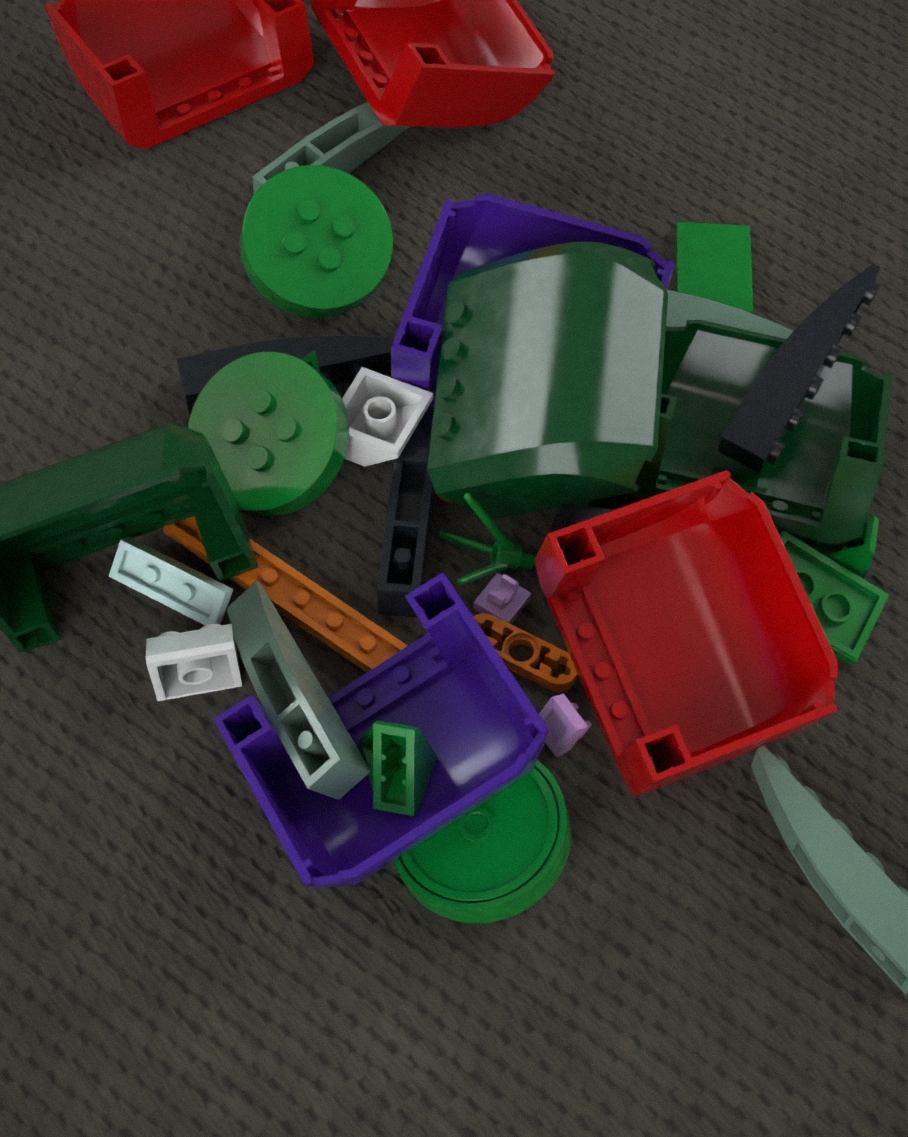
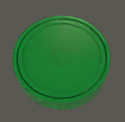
[240,165,393,319]
[188,352,349,517]
[393,759,571,923]

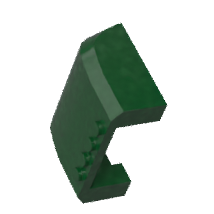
[427,242,668,519]
[630,320,893,545]
[0,422,259,653]

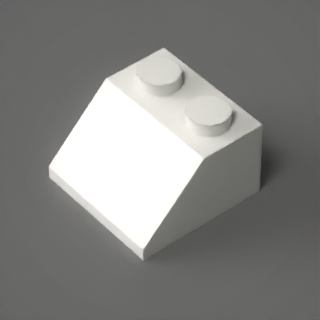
[342,367,433,467]
[145,624,243,701]

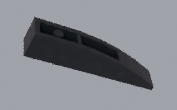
[718,264,881,474]
[176,336,394,416]
[377,408,435,618]

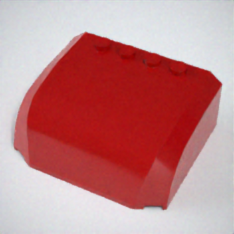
[45,0,314,149]
[311,0,555,128]
[534,470,838,798]

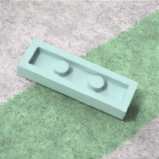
[109,537,233,625]

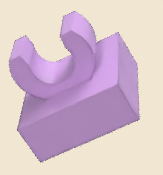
[474,573,532,624]
[539,694,592,757]

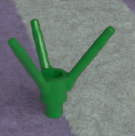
[437,493,535,586]

